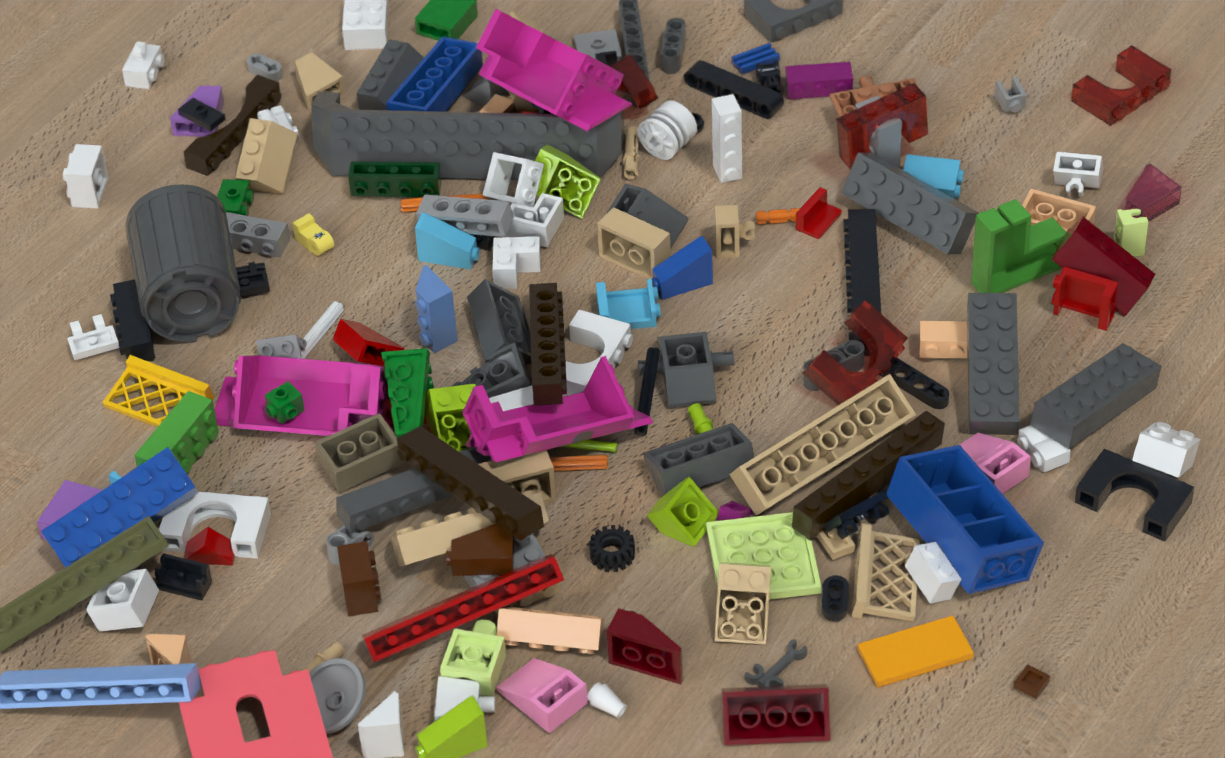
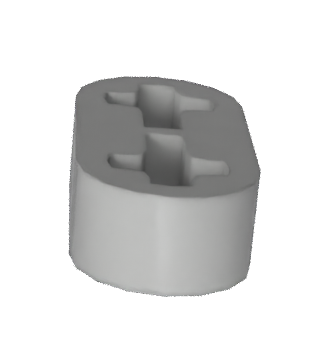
[246,54,283,81]

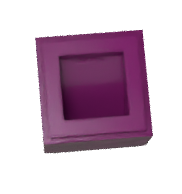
[717,501,753,521]

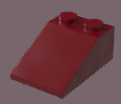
[607,608,683,685]

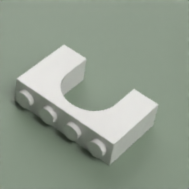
[563,310,633,396]
[159,492,271,559]

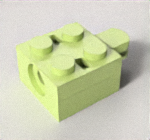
[440,620,506,697]

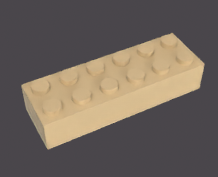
[390,490,549,567]

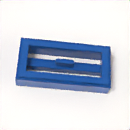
[732,43,780,74]

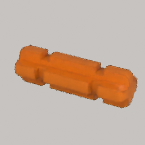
[756,208,799,225]

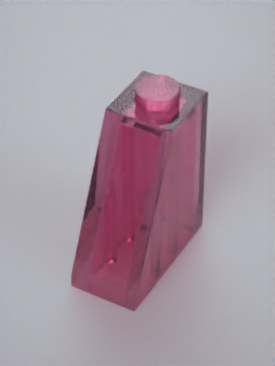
[1124,163,1182,222]

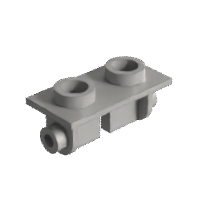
[256,334,307,358]

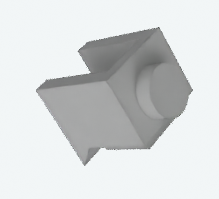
[994,77,1027,113]

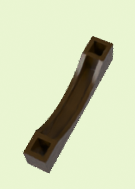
[183,75,281,176]

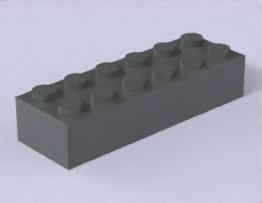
[841,152,979,254]
[967,293,1020,435]
[1030,343,1162,449]

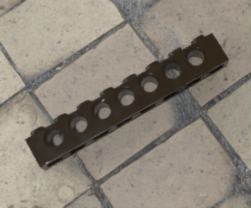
[529,283,567,406]

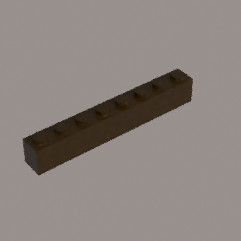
[792,410,945,540]
[397,426,544,541]

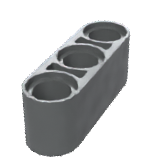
[661,18,686,74]
[804,340,864,391]

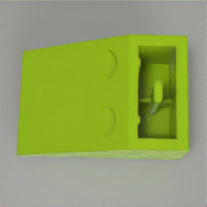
[532,144,601,219]
[424,384,476,452]

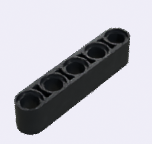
[684,60,784,119]

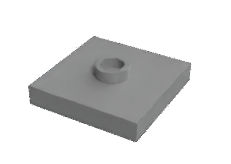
[573,29,623,63]

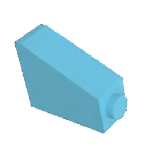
[415,213,480,270]

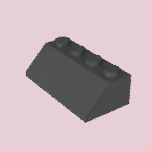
[357,39,424,110]
[467,279,532,365]
[643,423,754,496]

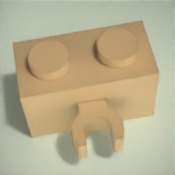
[715,205,755,258]

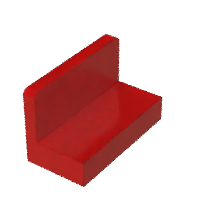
[796,187,842,239]

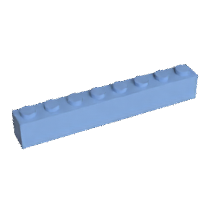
[0,663,202,709]

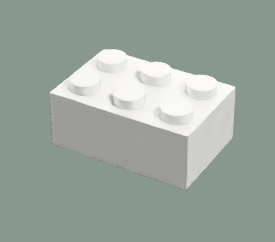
[342,0,389,50]

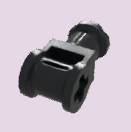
[755,60,784,95]

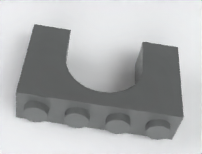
[744,0,843,43]

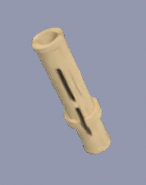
[623,126,640,179]

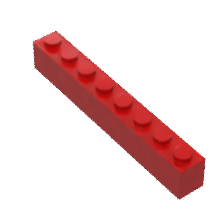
[362,554,564,662]

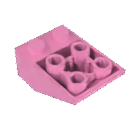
[960,433,1031,494]
[496,658,588,734]

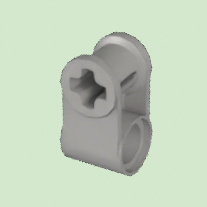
[326,526,374,565]

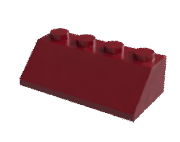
[1051,217,1155,317]
[721,684,831,745]

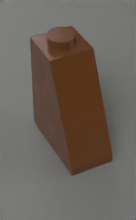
[446,524,514,576]

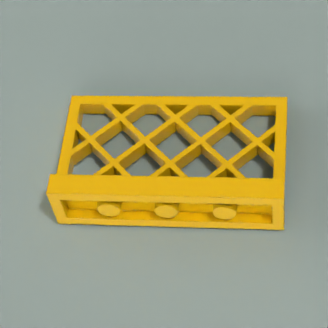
[102,355,215,427]

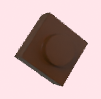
[1014,664,1050,699]

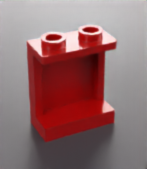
[1051,267,1119,331]

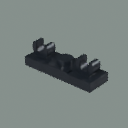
[824,490,890,540]

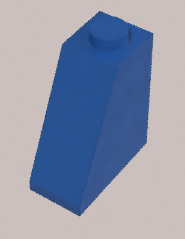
[652,236,713,300]

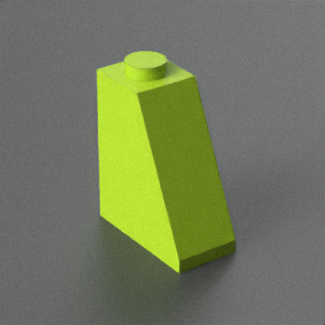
[415,695,488,758]

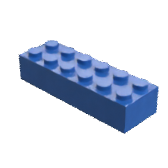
[386,36,483,112]
[41,447,198,568]

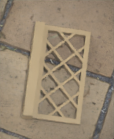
[851,523,920,622]

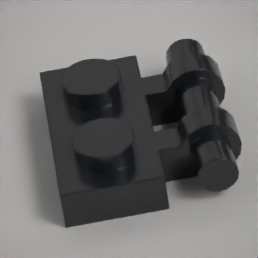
[236,262,270,297]

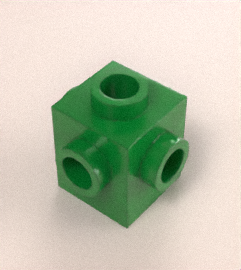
[265,381,305,424]

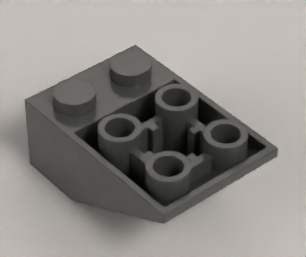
[607,183,688,248]

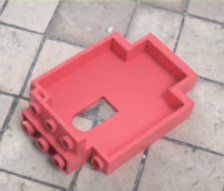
[179,650,333,758]

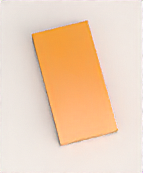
[857,615,974,688]

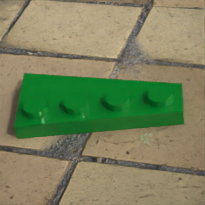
[381,348,430,438]

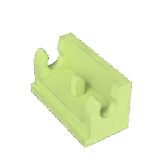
[1114,209,1148,257]

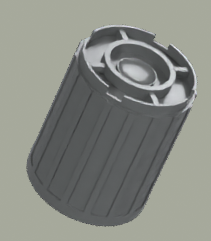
[125,184,241,342]

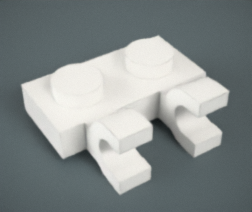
[67,314,119,361]

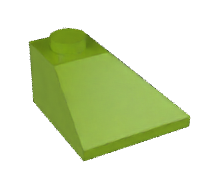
[646,477,719,547]

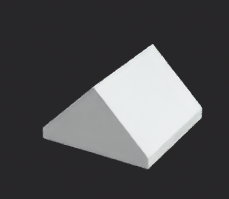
[358,691,404,758]

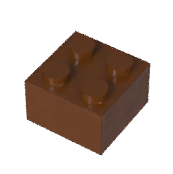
[337,541,382,617]

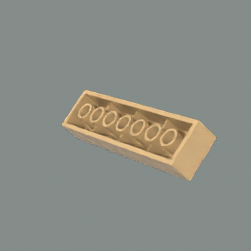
[729,374,916,516]

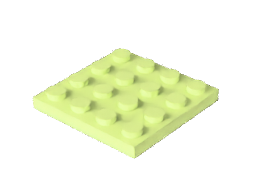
[706,512,822,600]

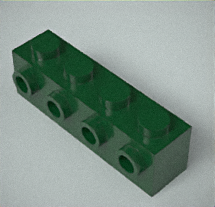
[348,161,442,197]

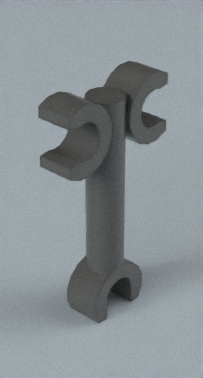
[745,639,807,687]

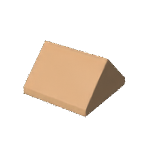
[145,634,192,665]

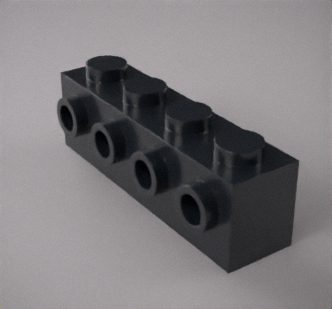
[110,279,156,360]

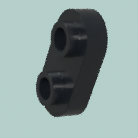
[822,575,849,621]

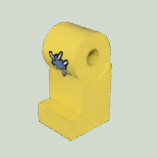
[293,213,334,256]

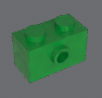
[217,179,254,216]

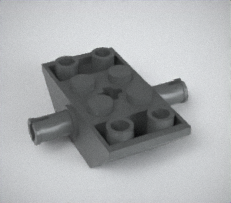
[638,332,735,408]

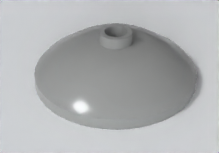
[309,658,366,734]

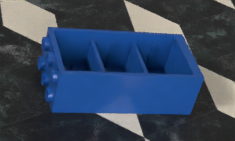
[886,445,1044,594]

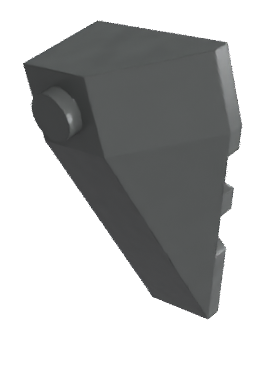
[452,342,532,398]

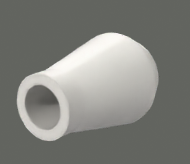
[587,682,627,718]

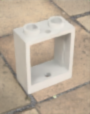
[483,152,544,207]

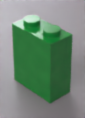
[415,0,478,41]

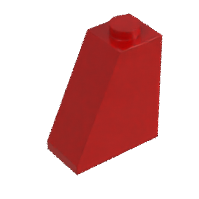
[332,318,405,366]

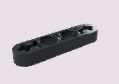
[872,351,950,409]

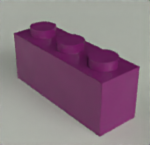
[785,62,853,100]

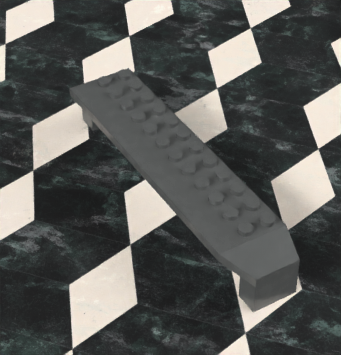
[311,92,624,180]

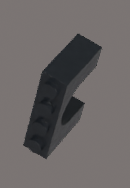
[1075,448,1194,542]

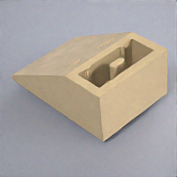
[715,562,771,644]

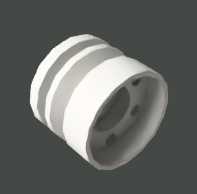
[638,100,697,160]

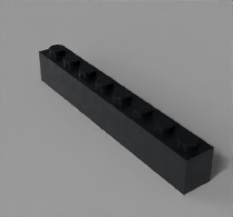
[843,209,883,356]

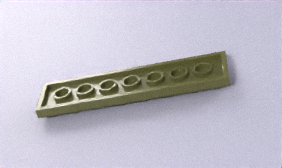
[0,516,169,652]

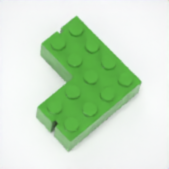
[971,199,1066,293]

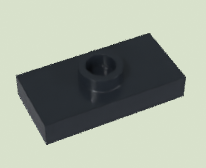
[178,98,226,132]

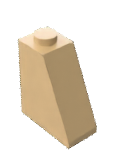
[295,52,345,112]

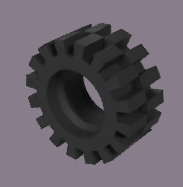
[589,525,635,572]

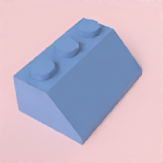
[415,265,458,353]

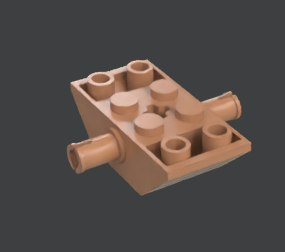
[830,75,928,132]

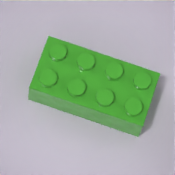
[134,391,219,473]

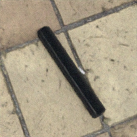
[634,347,660,436]

